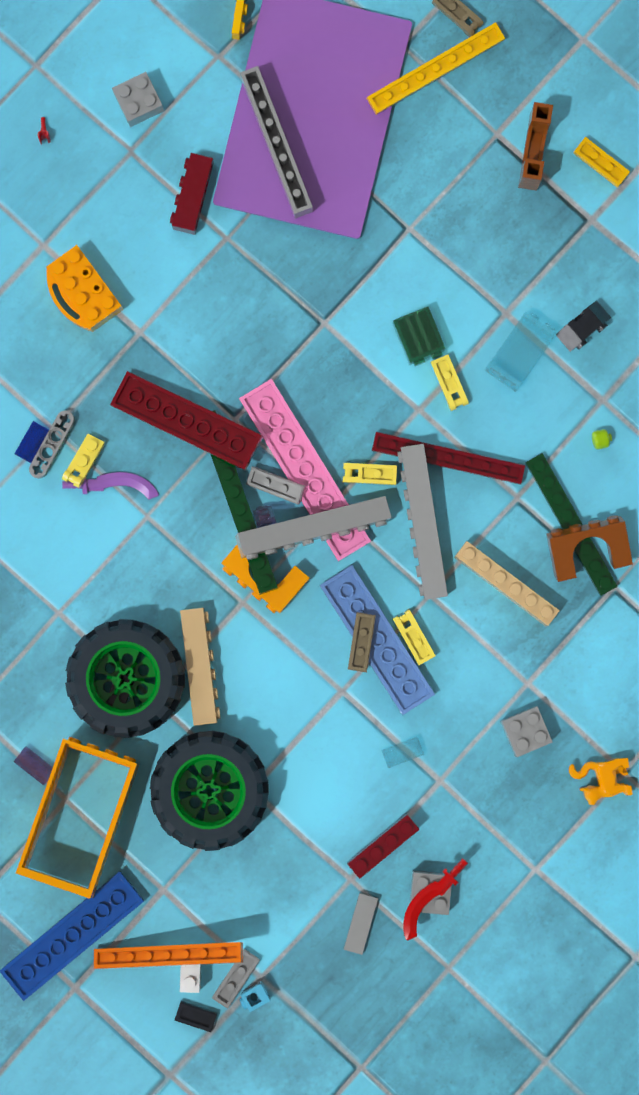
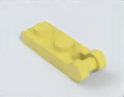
[430,355,469,411]
[62,434,105,488]
[342,463,397,485]
[392,610,435,665]

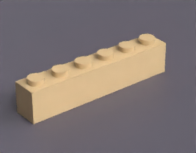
[454,541,560,626]
[180,608,221,726]

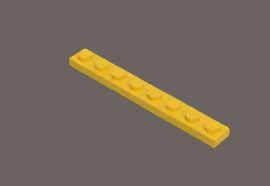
[366,22,505,115]

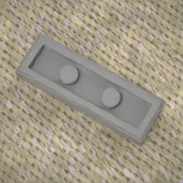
[246,466,306,504]
[344,893,378,955]
[212,949,260,1009]

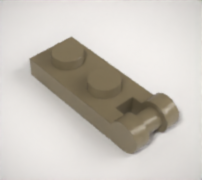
[432,0,484,37]

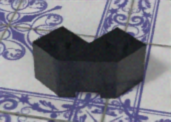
[556,300,611,352]

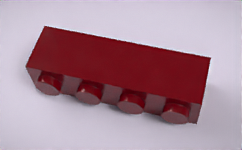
[170,153,214,235]
[347,813,420,879]

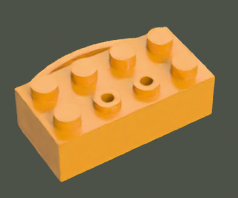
[46,245,124,332]

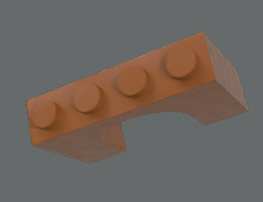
[518,102,553,191]
[546,515,633,582]

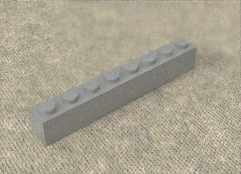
[240,66,313,219]
[397,444,448,600]
[235,496,392,560]

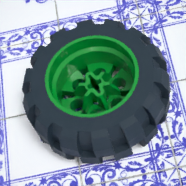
[65,619,185,738]
[149,731,269,851]

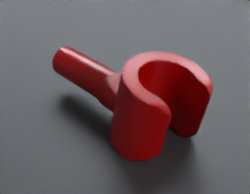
[37,117,51,144]

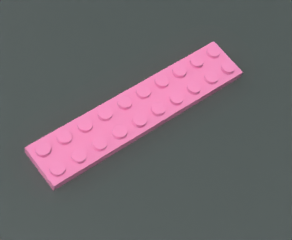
[239,379,371,562]

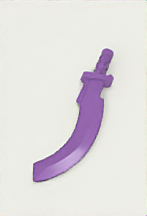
[62,472,159,500]

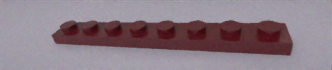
[372,432,525,485]

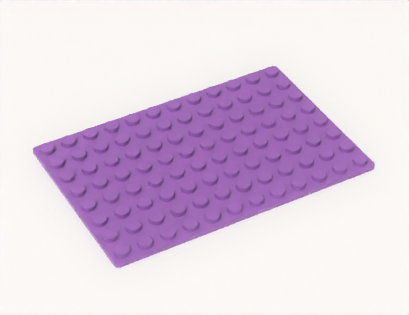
[213,0,412,239]

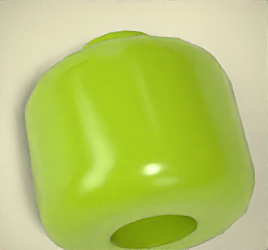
[592,429,612,450]

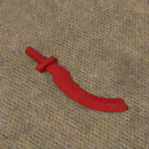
[403,858,468,941]

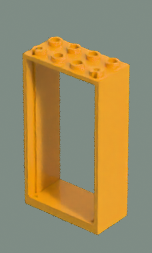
[16,737,139,899]

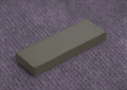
[348,612,376,673]

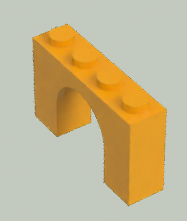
[221,545,310,614]

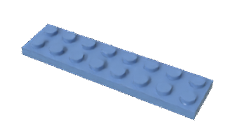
[320,565,435,715]

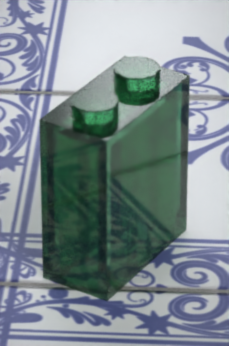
[392,307,446,366]

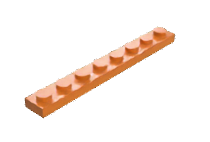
[94,942,243,969]

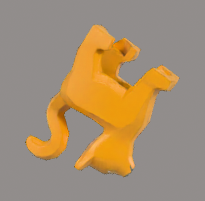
[569,758,633,805]

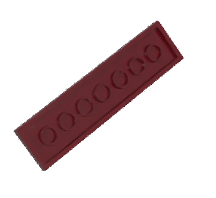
[110,371,263,471]

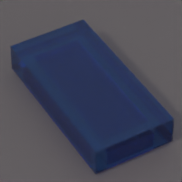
[14,421,49,463]

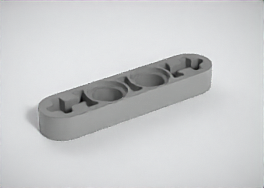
[29,411,75,479]

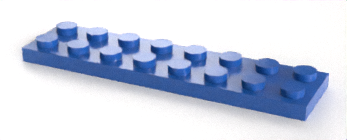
[0,871,144,1001]

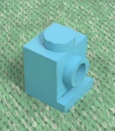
[239,981,271,1012]

